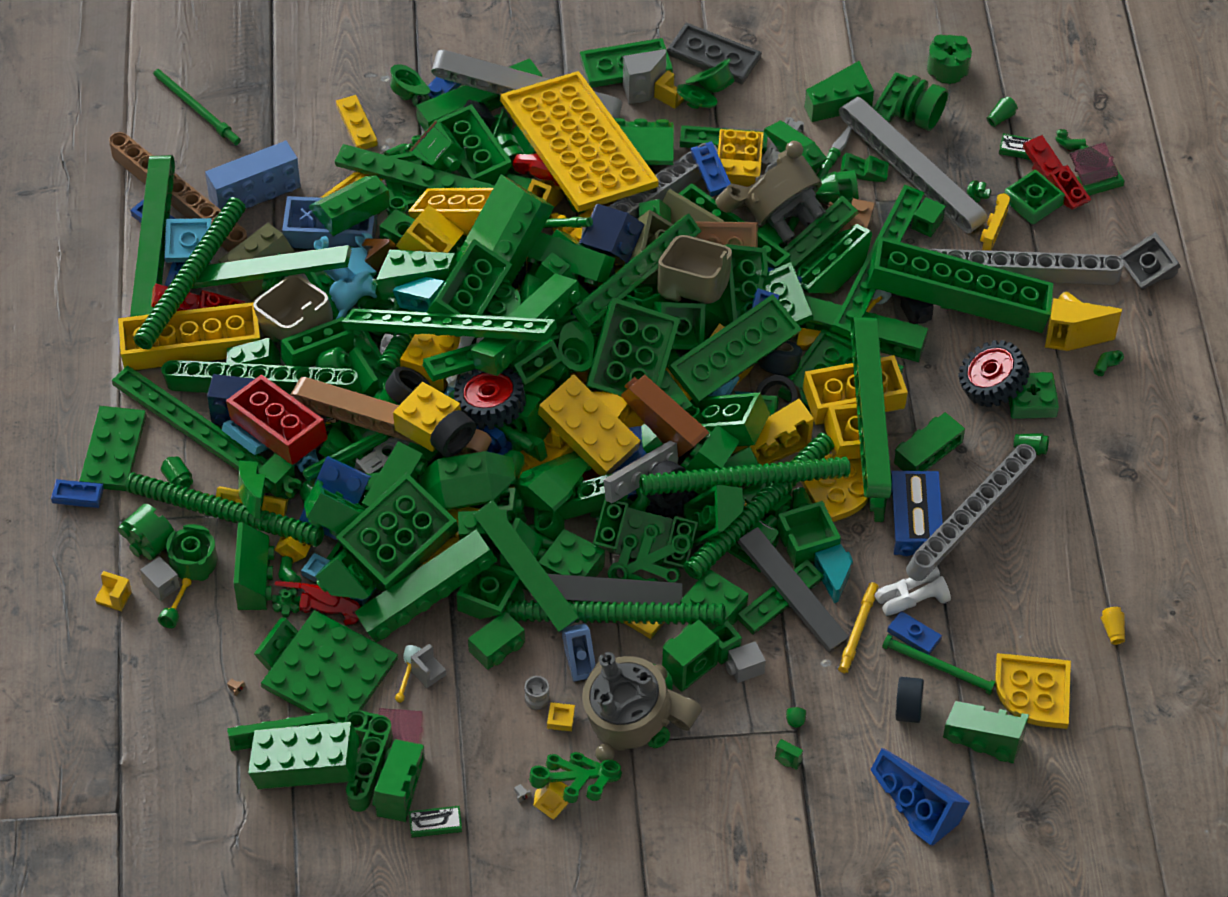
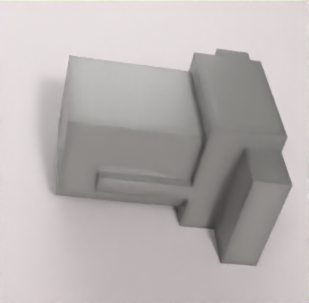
[514,784,532,803]

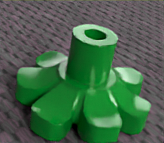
[272,588,301,617]

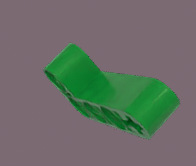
[534,474,628,541]
[345,710,393,812]

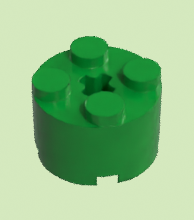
[927,35,972,84]
[117,504,174,560]
[166,524,218,581]

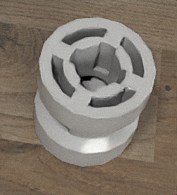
[525,676,549,710]

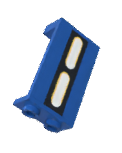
[891,471,943,556]

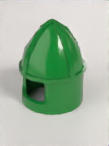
[815,170,859,205]

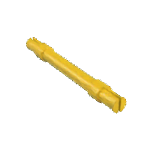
[838,582,879,673]

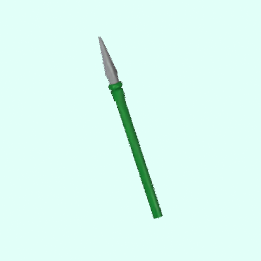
[788,126,852,231]

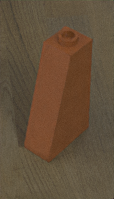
[621,375,709,458]

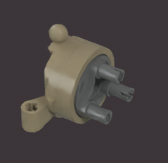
[715,141,826,243]
[582,652,702,762]

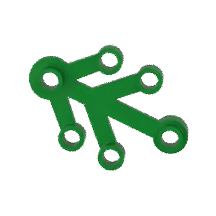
[608,524,693,583]
[529,752,622,803]

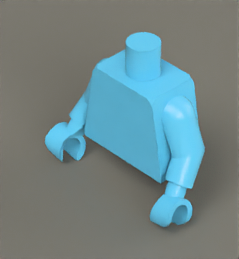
[314,233,376,283]

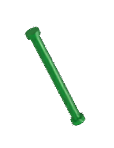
[882,634,996,695]

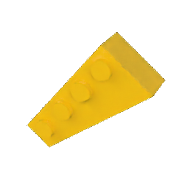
[731,399,814,466]

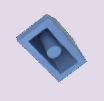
[561,623,596,681]

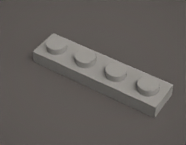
[603,441,679,503]

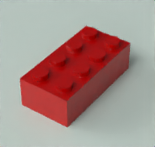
[226,374,328,465]

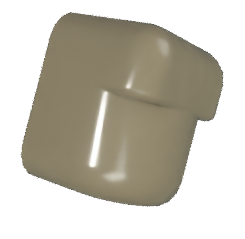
[658,235,732,304]
[253,275,333,342]

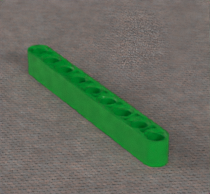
[130,155,175,317]
[851,317,892,498]
[161,360,362,395]

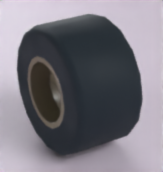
[758,341,802,376]
[895,677,924,723]

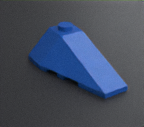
[870,748,970,845]

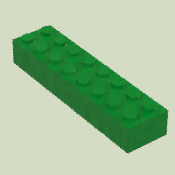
[867,236,1053,333]

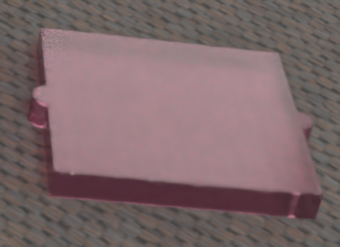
[1070,142,1119,186]
[377,708,423,747]

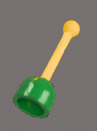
[158,578,192,629]

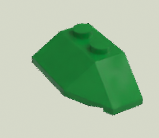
[797,224,872,293]
[419,451,516,510]

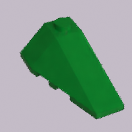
[722,244,768,323]
[513,451,592,512]

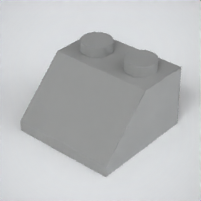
[623,49,666,104]

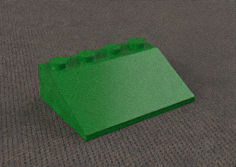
[614,118,674,165]
[463,174,554,285]
[585,297,680,397]
[336,472,459,591]

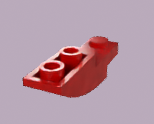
[1022,135,1091,210]
[151,284,245,311]

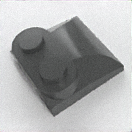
[1118,232,1181,290]

